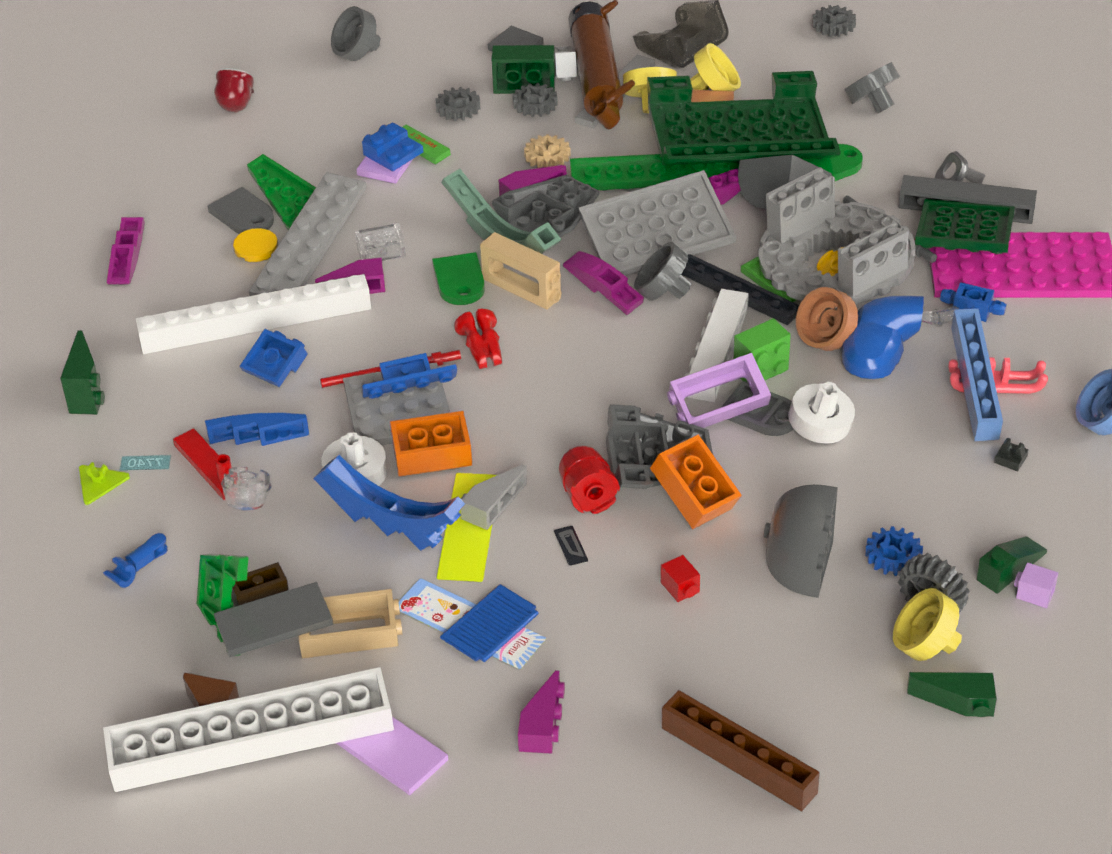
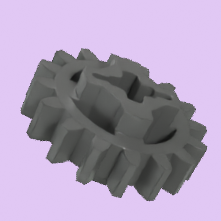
[813,5,856,37]
[513,83,558,117]
[435,87,481,121]

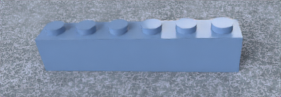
[951,308,1003,441]

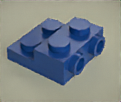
[362,122,423,171]
[239,329,308,388]

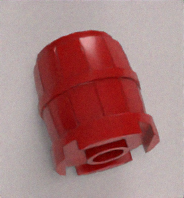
[559,446,620,514]

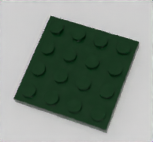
[915,199,1015,254]

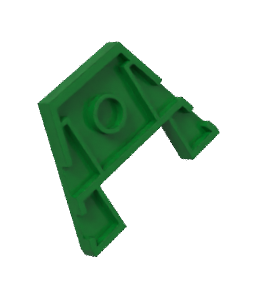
[196,554,249,656]

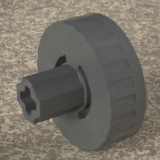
[331,6,381,61]
[844,62,900,113]
[634,242,692,301]

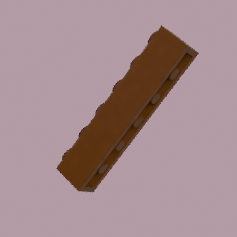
[662,690,820,812]

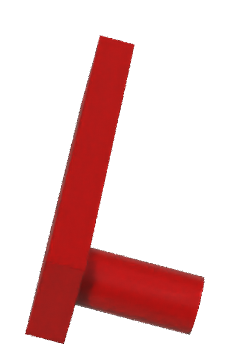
[173,428,245,500]

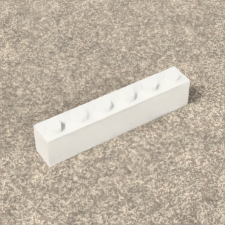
[685,289,748,402]

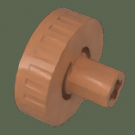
[796,287,858,351]

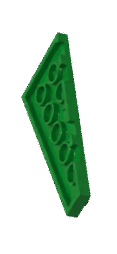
[247,154,316,230]

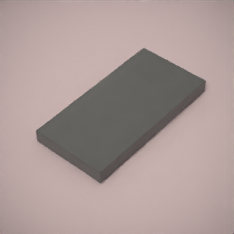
[214,582,334,657]

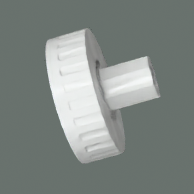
[788,381,855,443]
[321,433,388,486]

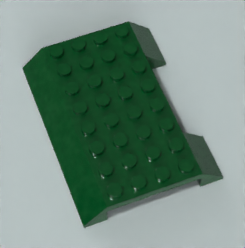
[647,71,841,166]

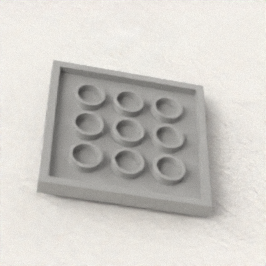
[343,362,450,445]

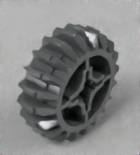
[898,553,970,613]

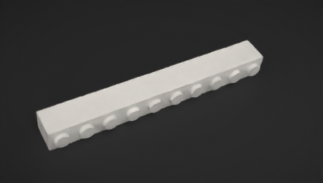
[136,274,371,354]

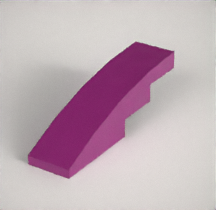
[107,217,145,284]

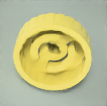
[690,43,741,91]
[623,67,677,113]
[893,588,962,661]

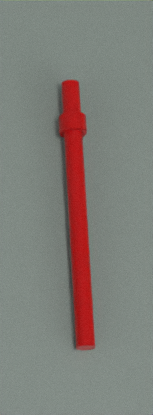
[320,350,461,388]

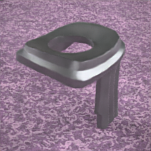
[935,151,985,184]

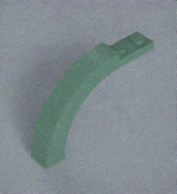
[441,169,562,254]

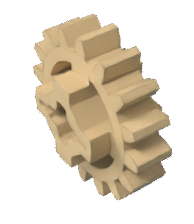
[524,134,571,168]

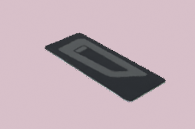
[554,526,588,566]

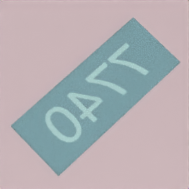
[120,455,171,470]

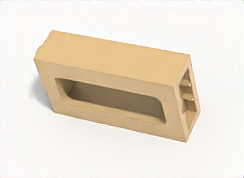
[480,232,562,310]
[299,589,403,659]

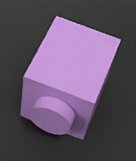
[1014,563,1058,608]

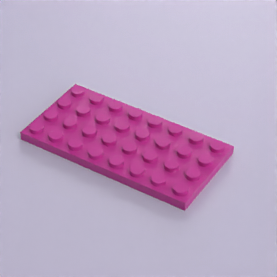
[928,232,1112,298]

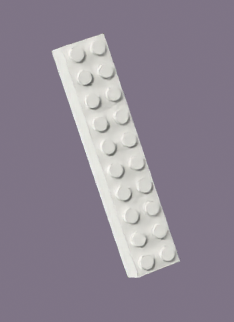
[103,667,394,792]

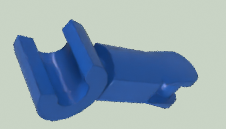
[103,533,168,588]

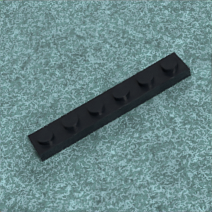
[681,254,800,325]

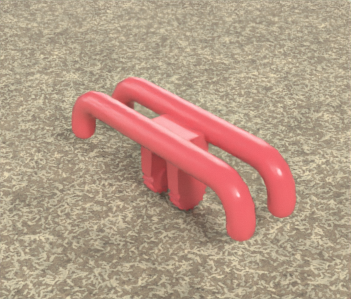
[948,357,1048,394]

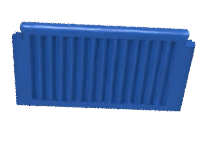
[440,584,539,662]

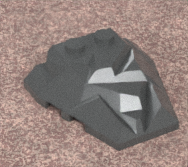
[606,404,713,489]

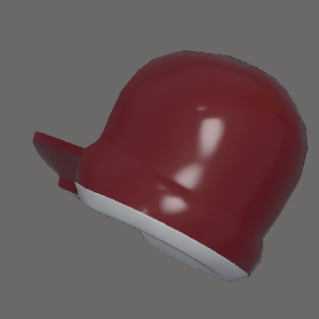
[214,68,254,112]

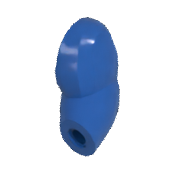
[842,296,924,379]

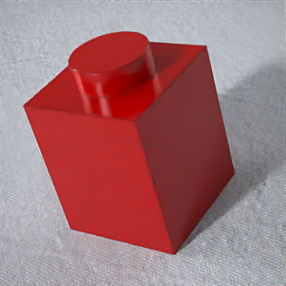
[661,555,700,602]

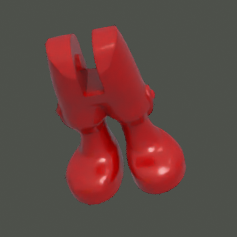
[454,308,502,369]

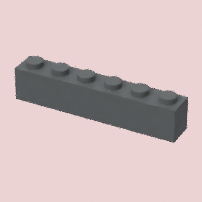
[899,175,1037,224]

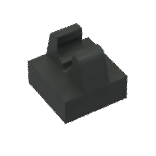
[994,438,1029,472]

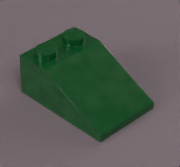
[60,330,105,415]

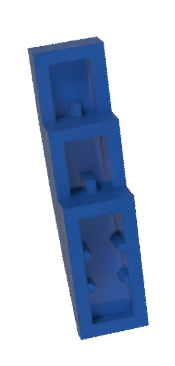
[205,413,309,446]

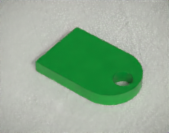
[802,144,863,181]
[432,252,485,305]

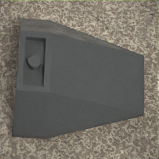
[492,175,600,238]

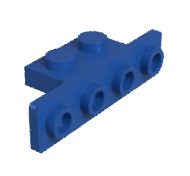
[362,353,457,399]

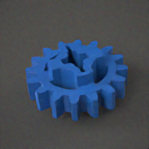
[865,526,923,576]

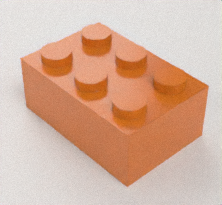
[390,411,472,477]
[650,434,742,529]

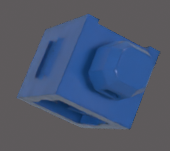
[940,282,1007,322]

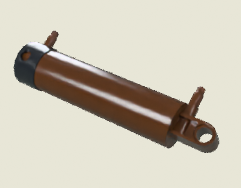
[568,0,635,130]

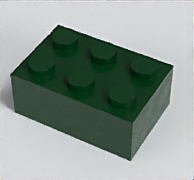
[491,45,556,94]

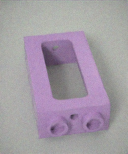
[667,353,771,428]

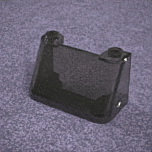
[633,0,729,68]

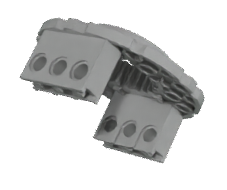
[758,167,915,304]

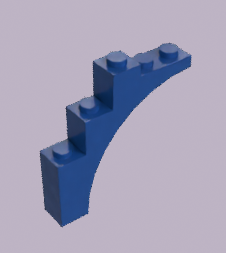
[313,455,465,551]

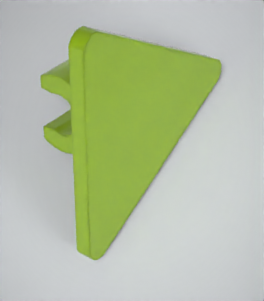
[79,462,130,505]

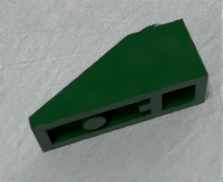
[976,536,1047,594]
[907,672,997,717]

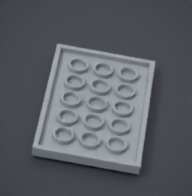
[579,170,736,275]

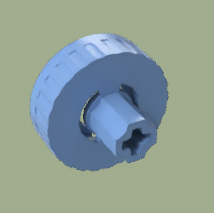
[1076,369,1112,436]

